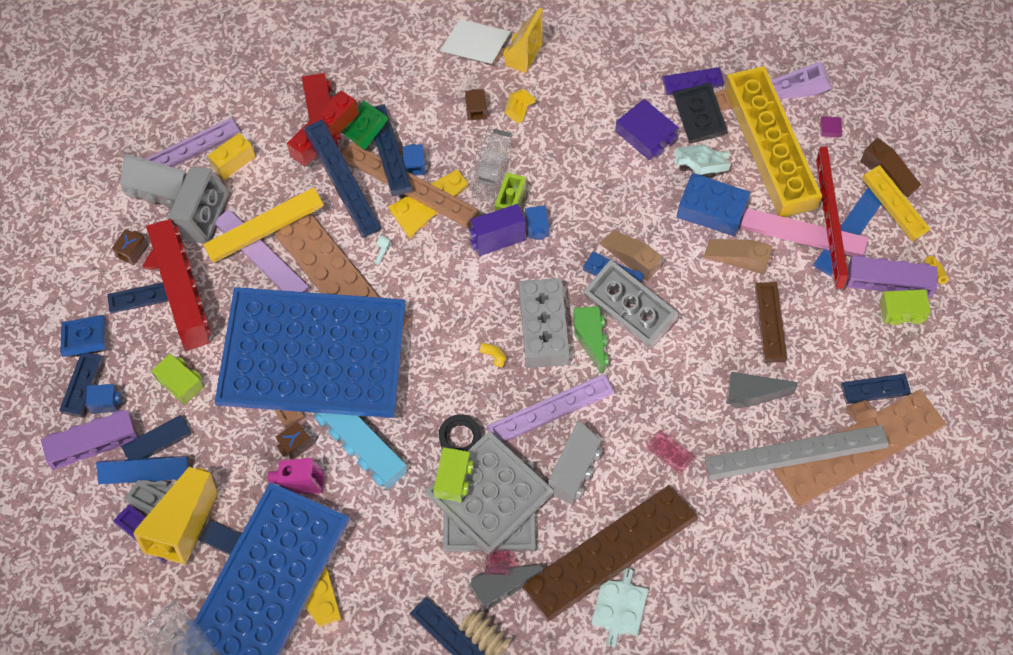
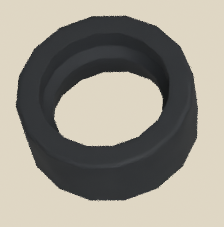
[439,415,481,452]

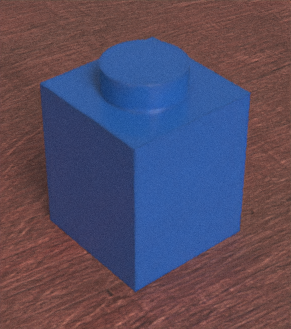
[403,144,426,176]
[525,205,549,240]
[86,384,122,414]

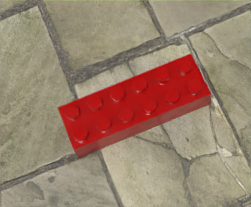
[146,219,212,352]

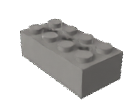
[583,260,678,350]
[519,278,569,368]

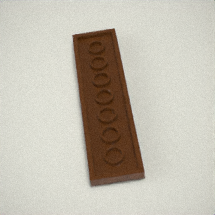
[522,485,698,622]

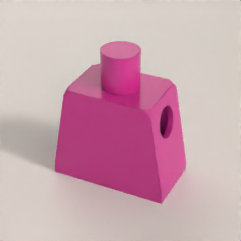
[268,458,324,494]

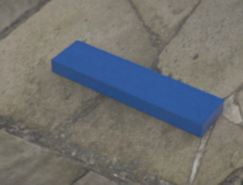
[96,455,189,485]

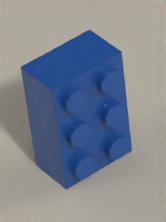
[676,173,751,237]

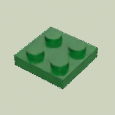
[341,100,389,150]

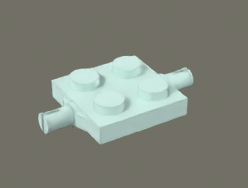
[673,144,731,175]
[592,568,648,648]

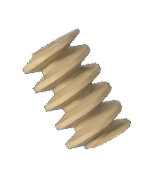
[459,610,512,655]

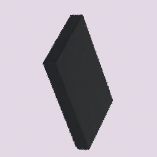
[673,82,728,144]

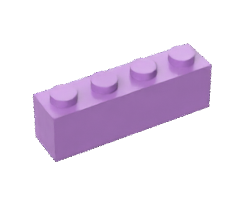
[847,256,937,298]
[40,410,138,470]

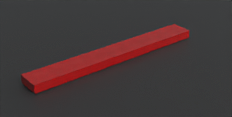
[816,147,848,289]

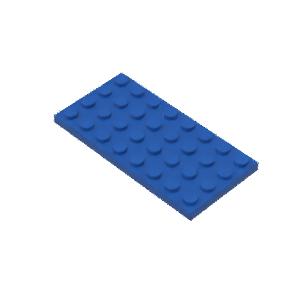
[179,482,350,655]

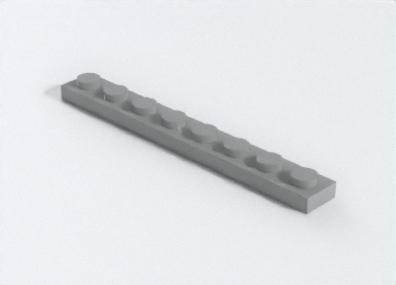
[705,425,888,480]

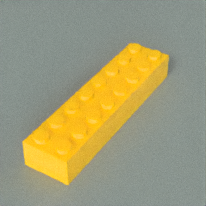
[724,66,822,217]

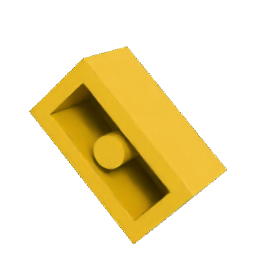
[207,133,255,180]

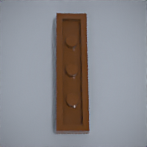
[755,282,787,363]

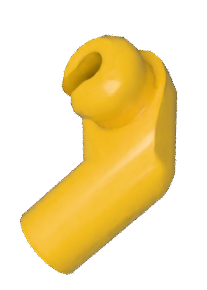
[924,256,949,284]
[480,342,507,367]

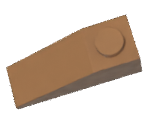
[600,230,663,281]
[704,239,773,274]

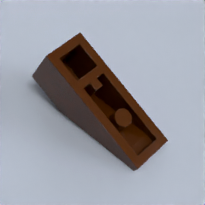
[860,137,921,198]

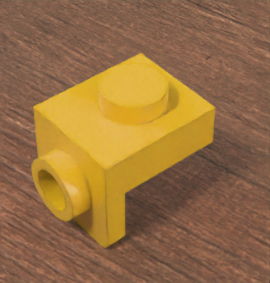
[504,89,536,123]

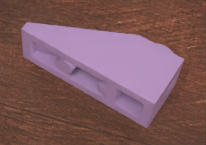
[771,61,832,99]

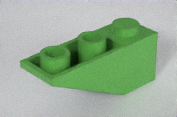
[573,307,608,373]

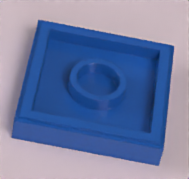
[60,315,106,357]

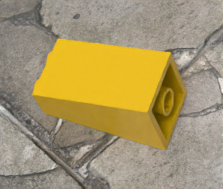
[134,467,217,565]

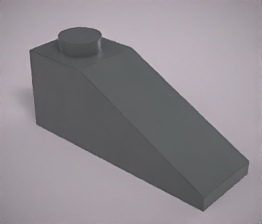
[726,372,797,408]
[469,565,543,612]

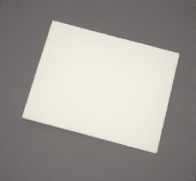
[440,20,511,64]

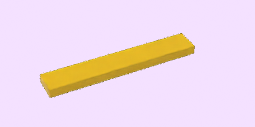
[203,187,324,263]

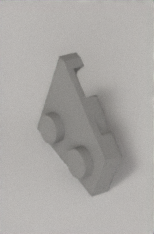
[125,480,174,514]

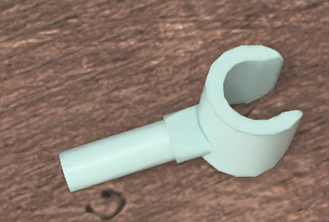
[375,235,391,265]

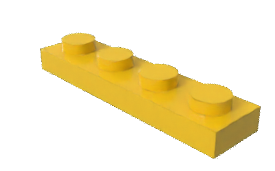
[862,165,931,242]

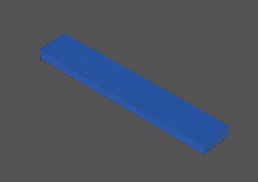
[813,187,882,277]

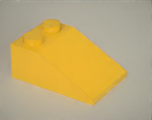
[503,7,543,73]

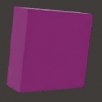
[820,116,842,138]

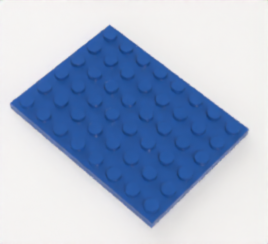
[215,287,406,418]

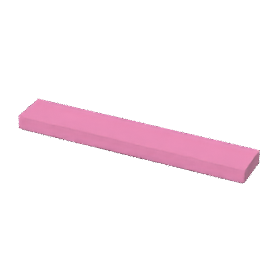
[740,208,868,256]

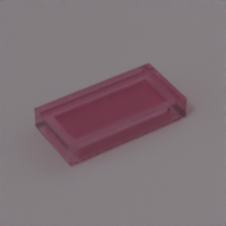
[646,430,695,475]
[485,550,511,575]

